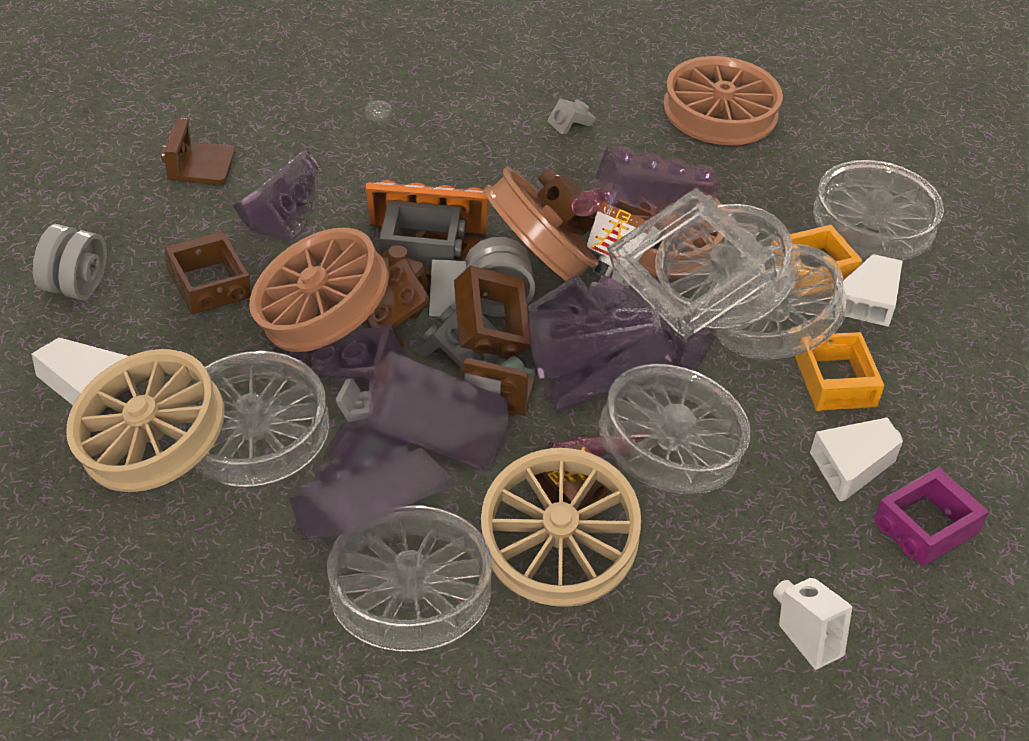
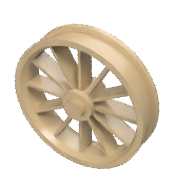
[66,349,224,492]
[481,448,641,606]

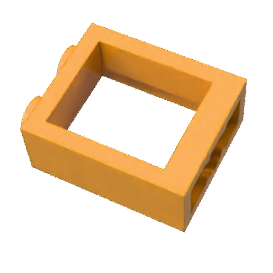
[766,225,862,296]
[795,332,884,411]

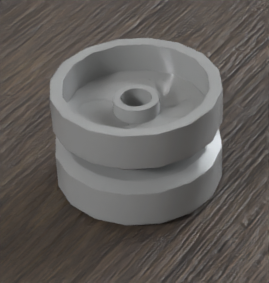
[32,223,107,301]
[465,237,535,317]

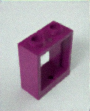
[874,467,989,566]

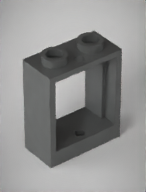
[380,200,466,267]

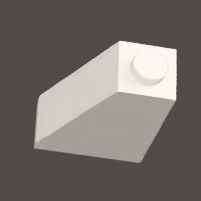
[829,254,902,327]
[32,338,128,405]
[810,418,903,501]

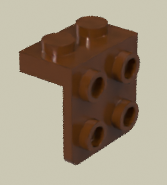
[161,118,235,184]
[366,259,429,352]
[462,358,535,416]

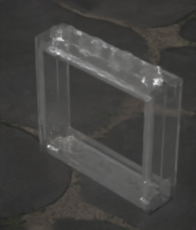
[607,188,777,339]

